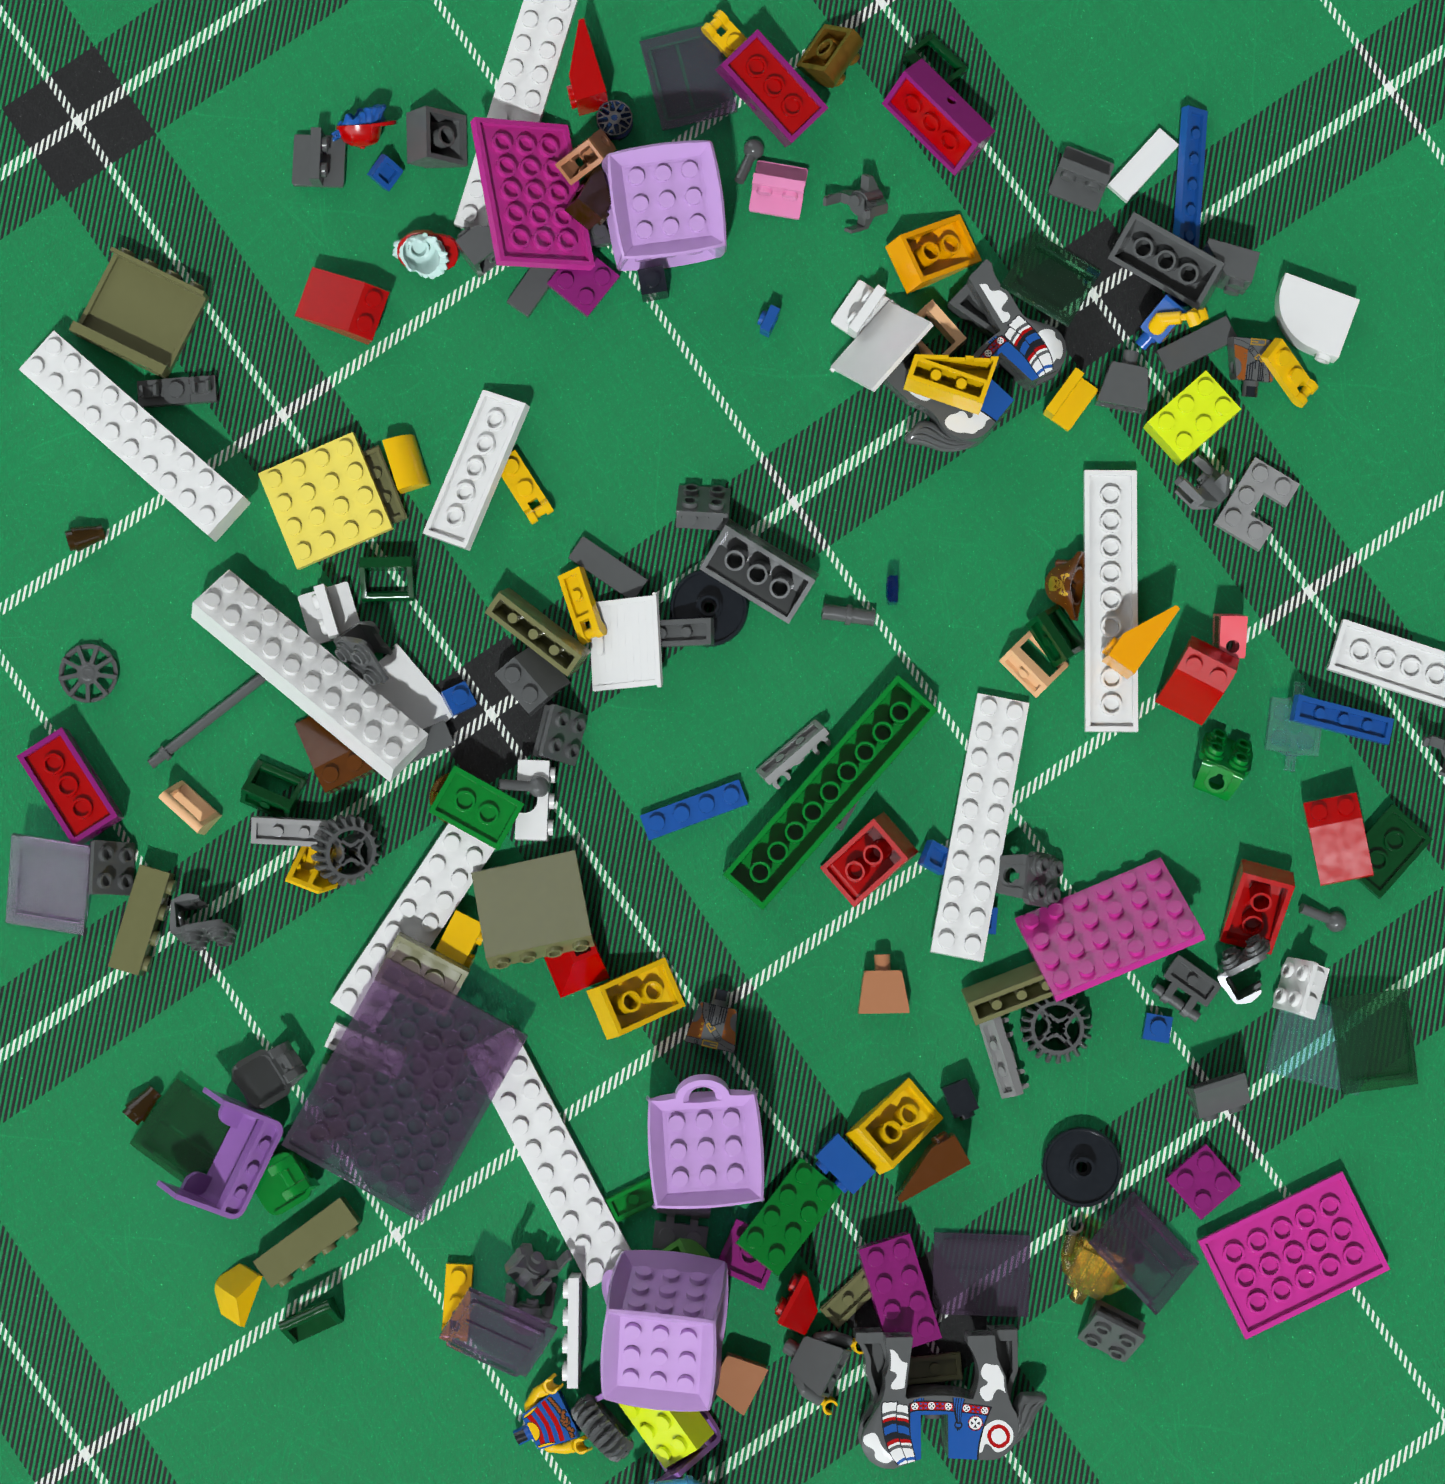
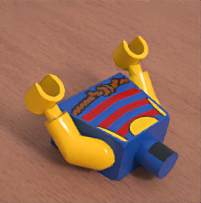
[1135,294,1209,351]
[513,1373,593,1454]

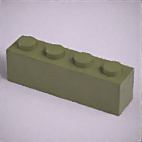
[485,588,591,677]
[108,864,177,976]
[961,961,1053,1025]
[253,1196,362,1288]

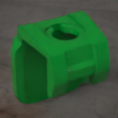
[1193,728,1253,801]
[255,1148,320,1215]

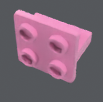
[749,160,808,220]

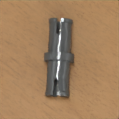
[821,603,876,627]

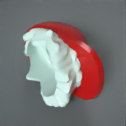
[392,230,459,279]

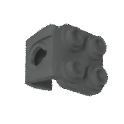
[333,621,393,686]
[995,851,1064,908]
[169,893,237,951]
[1217,934,1270,1004]
[232,1040,308,1110]

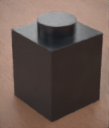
[637,265,668,302]
[940,1078,979,1121]

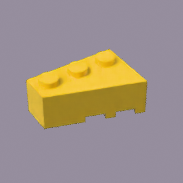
[903,354,999,415]

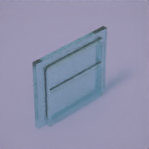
[1264,1003,1377,1096]

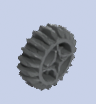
[311,814,382,886]
[1020,996,1092,1064]
[571,1394,634,1463]

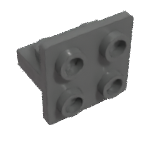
[292,127,346,188]
[1048,146,1114,212]
[676,484,731,530]
[532,704,588,766]
[87,840,135,896]
[1078,1299,1146,1362]

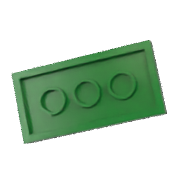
[735,1158,842,1277]

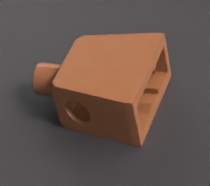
[555,129,616,185]
[858,954,909,1014]
[716,1352,768,1415]

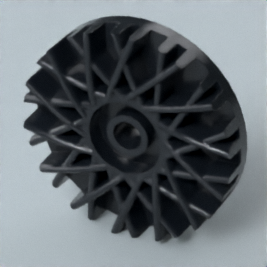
[670,569,748,648]
[1041,1126,1122,1207]

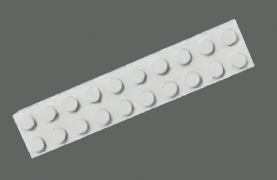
[19,331,251,542]
[191,570,428,782]

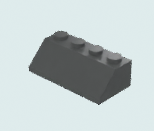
[1108,212,1225,310]
[699,519,819,624]

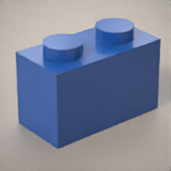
[815,1133,876,1195]

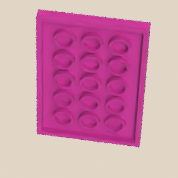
[470,117,595,271]
[1015,857,1206,1002]
[1197,1171,1391,1339]

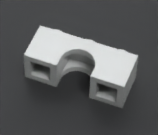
[515,760,556,841]

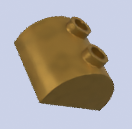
[796,24,864,88]

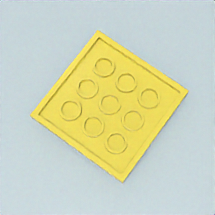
[258,432,394,570]

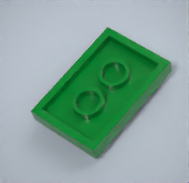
[428,765,524,850]

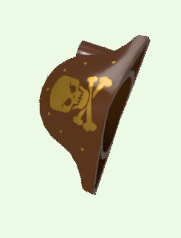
[1045,551,1085,621]

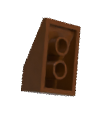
[295,716,376,795]
[895,1131,971,1203]

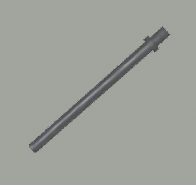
[147,674,267,768]

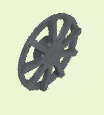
[58,644,118,703]

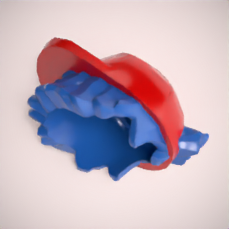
[331,104,398,149]

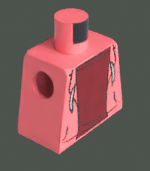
[1213,614,1248,673]

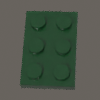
[1357,804,1433,899]

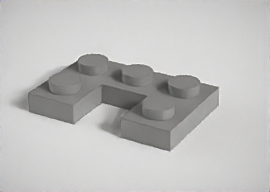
[1213,457,1300,552]

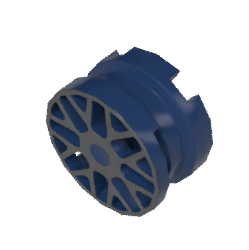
[597,100,633,141]

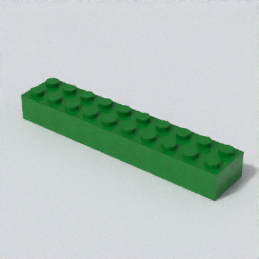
[723,675,938,911]

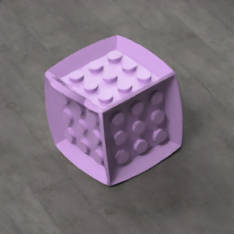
[602,140,727,271]
[645,1074,765,1210]
[600,1250,728,1412]

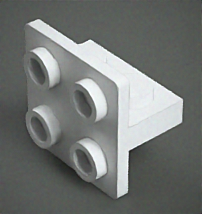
[831,280,901,339]
[298,582,360,644]
[1272,957,1330,1020]

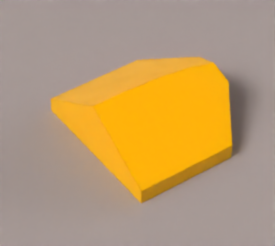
[285,846,342,894]
[214,1264,263,1327]

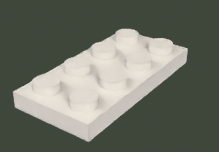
[562,1272,582,1388]

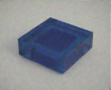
[886,575,898,605]

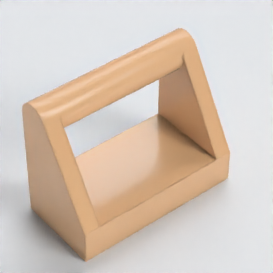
[916,300,967,357]
[999,631,1069,698]
[158,780,222,835]

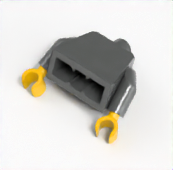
[782,1330,862,1415]

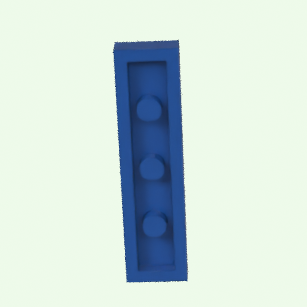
[1289,694,1394,745]
[640,779,748,841]

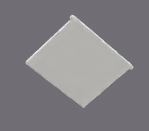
[829,300,934,392]
[589,592,663,692]
[364,644,458,729]

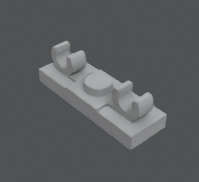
[755,719,831,789]
[251,816,329,847]
[979,1016,1029,1099]

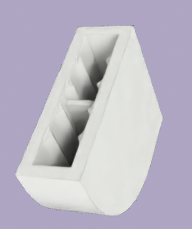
[1274,273,1360,364]

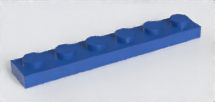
[1173,105,1208,248]

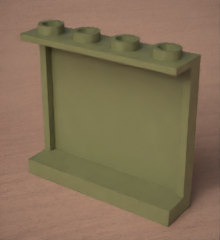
[69,247,209,379]
[471,850,595,969]

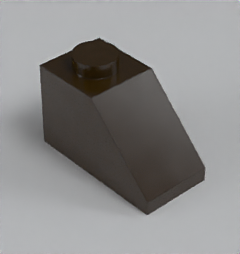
[565,165,611,230]

